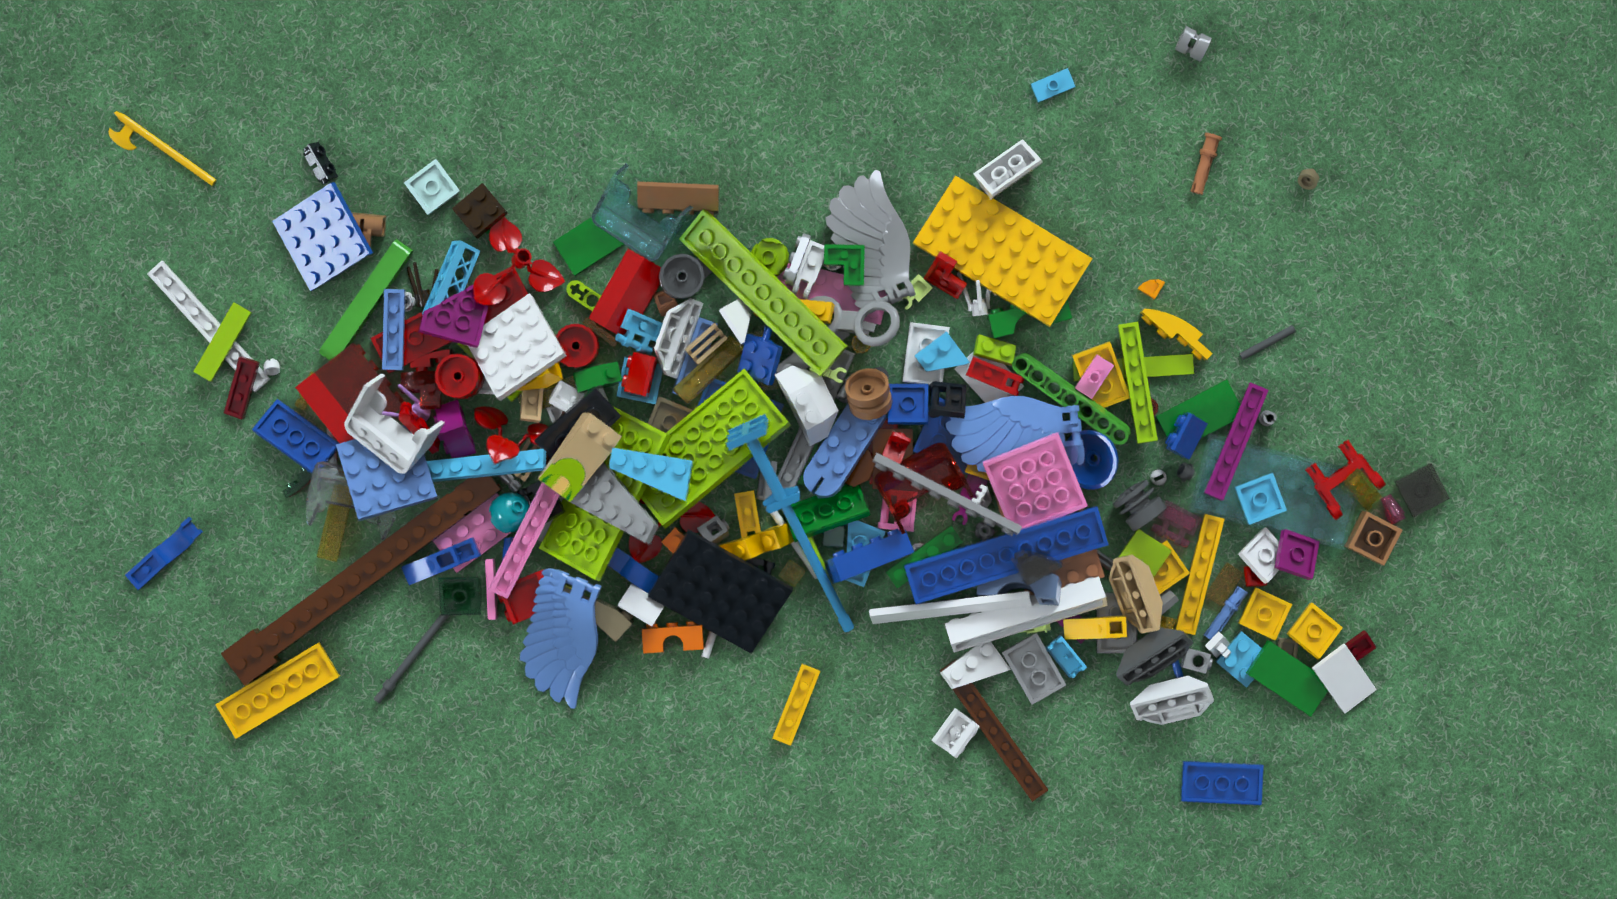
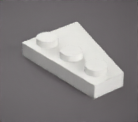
[940,641,1011,689]

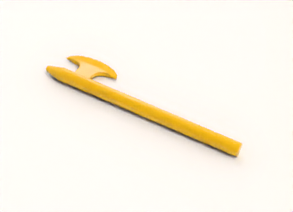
[108,111,217,186]

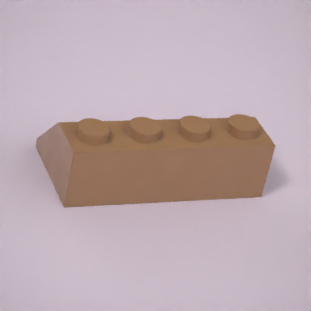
[637,182,720,216]

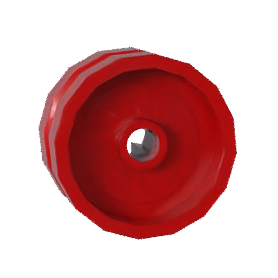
[556,323,600,368]
[435,354,485,399]

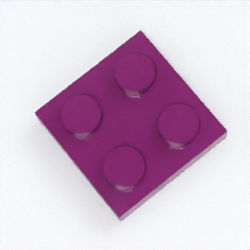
[1274,529,1320,580]

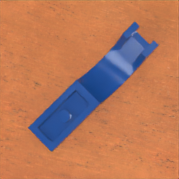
[125,517,203,590]
[608,547,659,593]

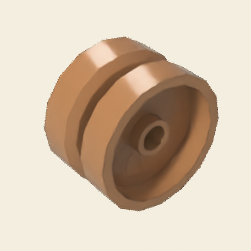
[845,368,893,420]

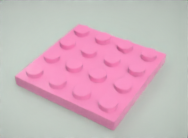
[983,432,1088,529]

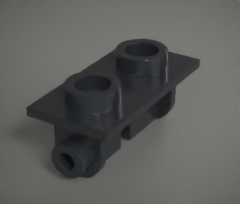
[303,142,338,185]

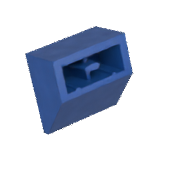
[1165,413,1208,460]

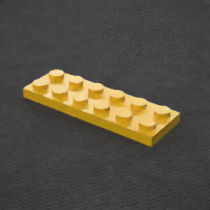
[215,642,340,739]

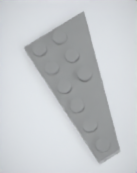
[559,462,658,544]

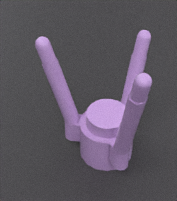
[382,384,431,421]

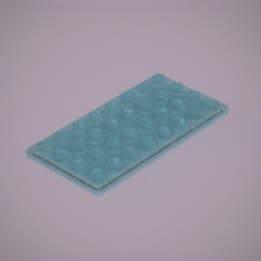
[1189,434,1364,550]

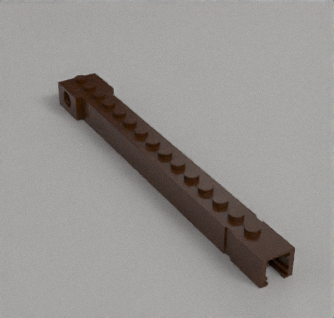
[221,476,503,686]

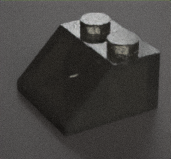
[1010,549,1063,586]

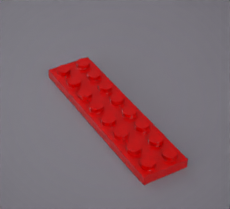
[370,267,528,374]

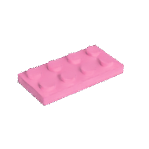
[433,493,512,573]

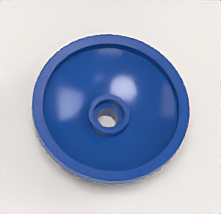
[1067,430,1118,490]

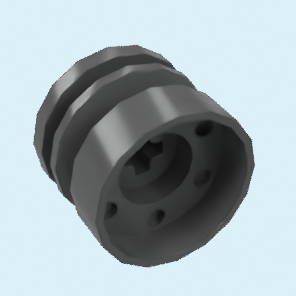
[1113,479,1167,532]

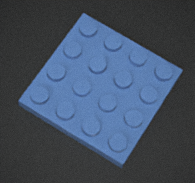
[336,425,437,521]

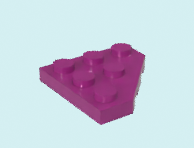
[419,285,488,348]

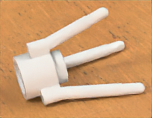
[957,272,991,316]

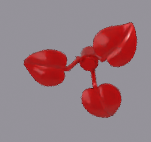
[473,217,565,306]
[474,406,549,464]
[628,499,715,563]

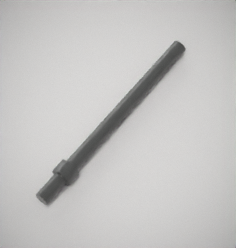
[374,604,455,703]

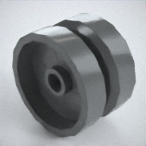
[659,254,704,299]

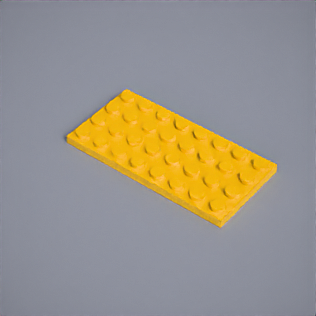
[913,176,1093,327]

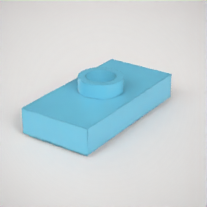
[1030,68,1076,103]

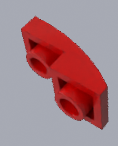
[410,349,452,372]

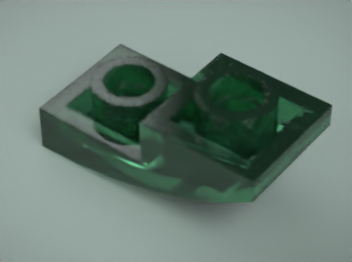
[282,468,315,498]

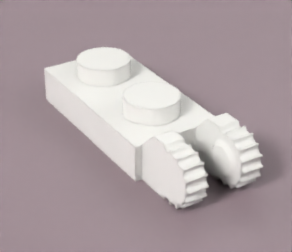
[792,240,824,299]

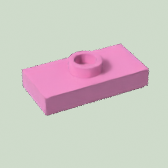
[1075,354,1114,399]

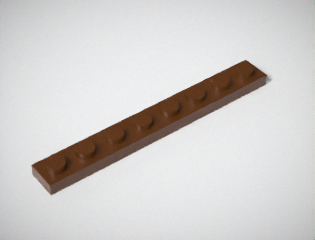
[939,659,1048,802]

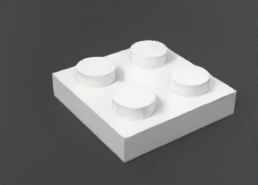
[1238,527,1279,584]

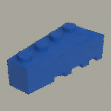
[824,529,914,584]

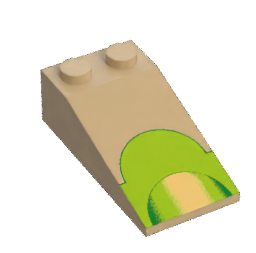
[538,413,622,502]

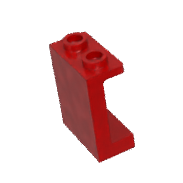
[497,569,545,625]

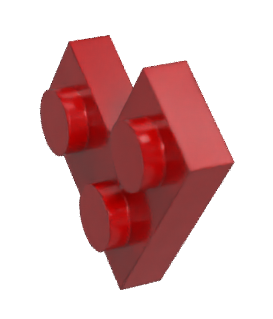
[923,251,967,299]

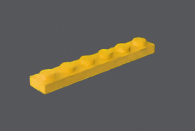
[1175,514,1225,635]

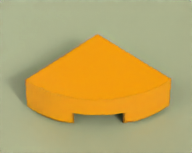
[1137,279,1165,299]

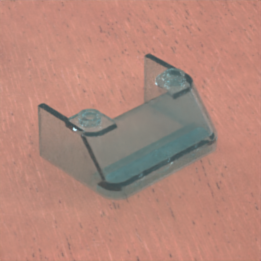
[592,163,693,261]

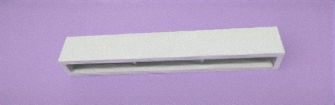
[945,576,1108,652]

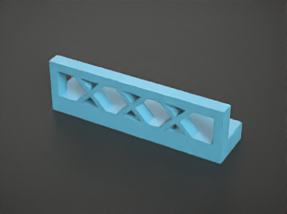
[422,240,480,314]

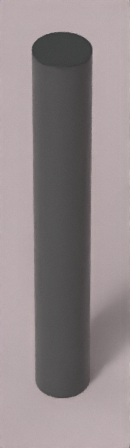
[1239,325,1296,360]

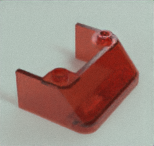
[874,443,974,534]

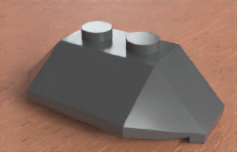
[1116,627,1193,686]

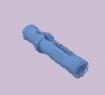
[1204,586,1248,640]

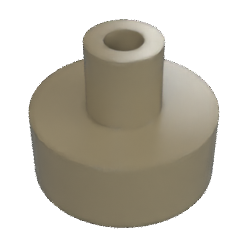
[1298,169,1319,190]

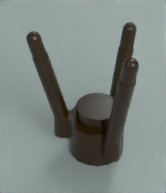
[407,262,439,307]

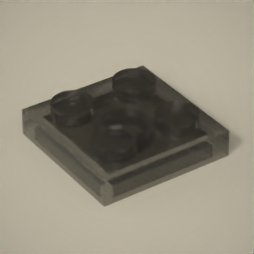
[1394,463,1450,517]

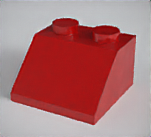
[621,352,658,397]

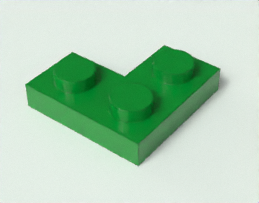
[824,244,865,286]

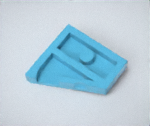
[914,331,970,372]

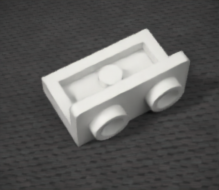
[932,708,979,758]

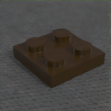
[452,183,508,239]

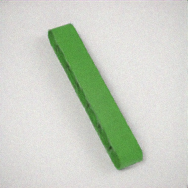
[319,239,413,365]
[1012,353,1131,445]

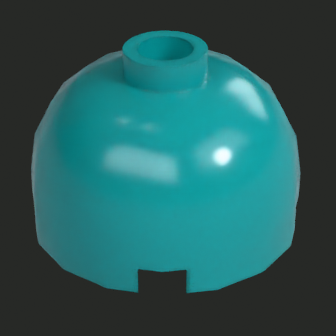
[489,492,530,533]

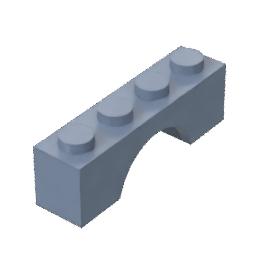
[976,572,1062,605]

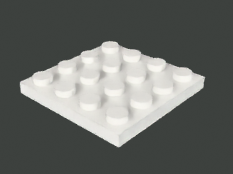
[468,293,567,401]

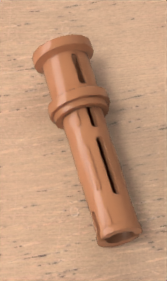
[1190,133,1222,195]

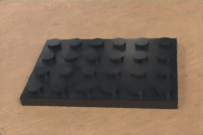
[648,530,793,654]

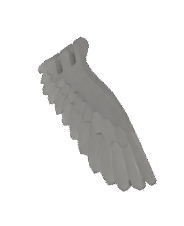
[825,170,916,314]

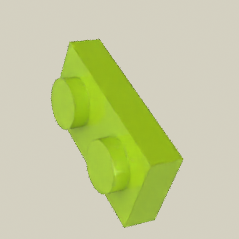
[973,334,1016,366]

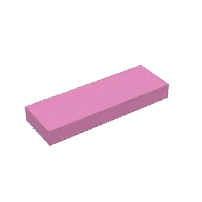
[485,558,498,620]

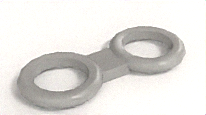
[810,296,900,346]

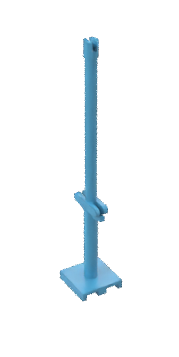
[726,414,854,632]

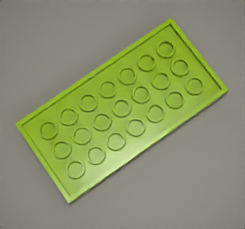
[641,369,791,529]
[539,406,671,582]

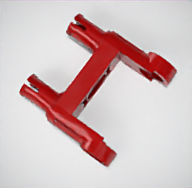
[1305,439,1386,520]

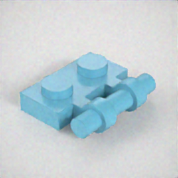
[615,309,663,355]

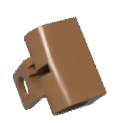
[351,212,386,257]

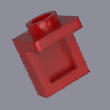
[882,431,911,464]

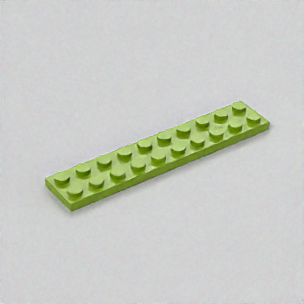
[679,209,848,376]

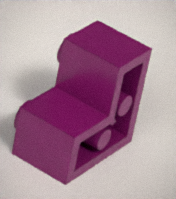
[434,399,476,458]

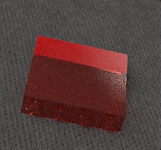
[295,343,404,443]

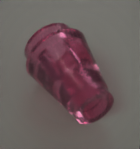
[1380,494,1405,525]

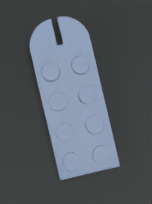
[803,404,887,498]

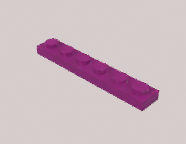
[1204,382,1269,501]

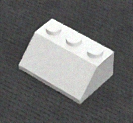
[974,139,1042,199]

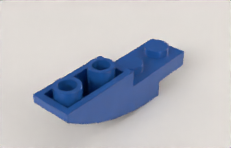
[401,537,481,585]

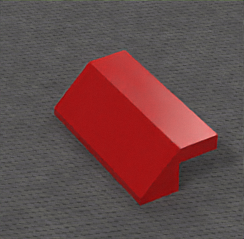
[589,249,661,335]

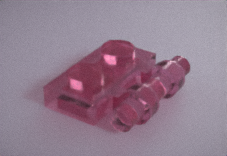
[1151,500,1202,548]

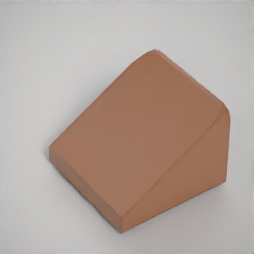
[654,291,678,317]

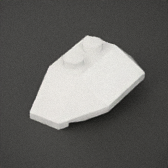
[654,298,704,379]
[775,366,839,446]
[1130,676,1214,725]

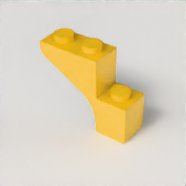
[718,523,794,560]

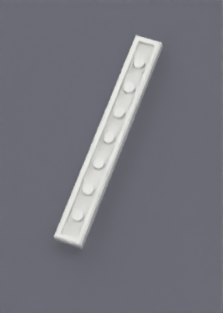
[147,261,270,392]
[869,591,1032,624]

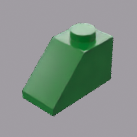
[573,361,622,393]

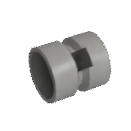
[1175,26,1212,61]

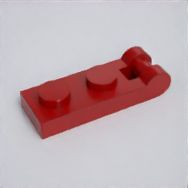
[966,357,1025,396]
[398,402,440,454]

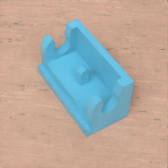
[1045,635,1087,678]

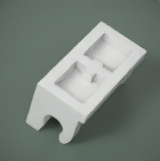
[549,380,585,412]

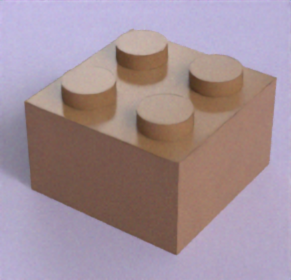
[1344,511,1402,566]

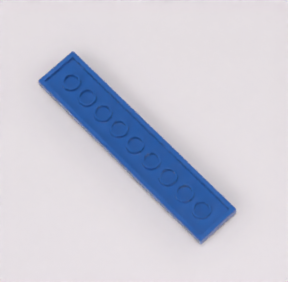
[904,506,1109,604]

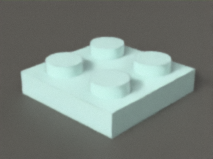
[404,159,461,215]

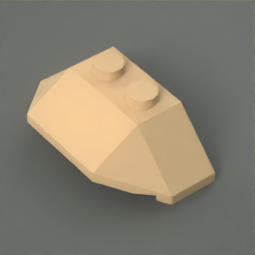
[1109,555,1163,634]

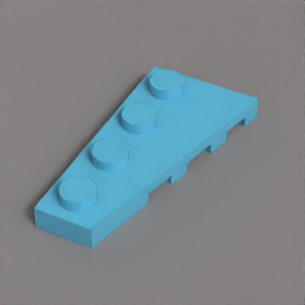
[609,448,693,501]

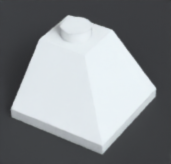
[719,298,751,345]

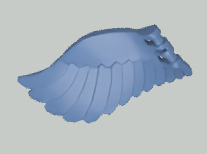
[945,396,1085,472]
[520,568,602,709]

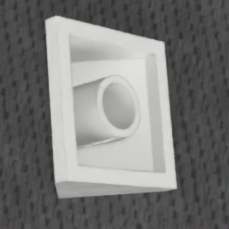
[617,583,665,626]

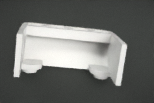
[344,373,445,474]

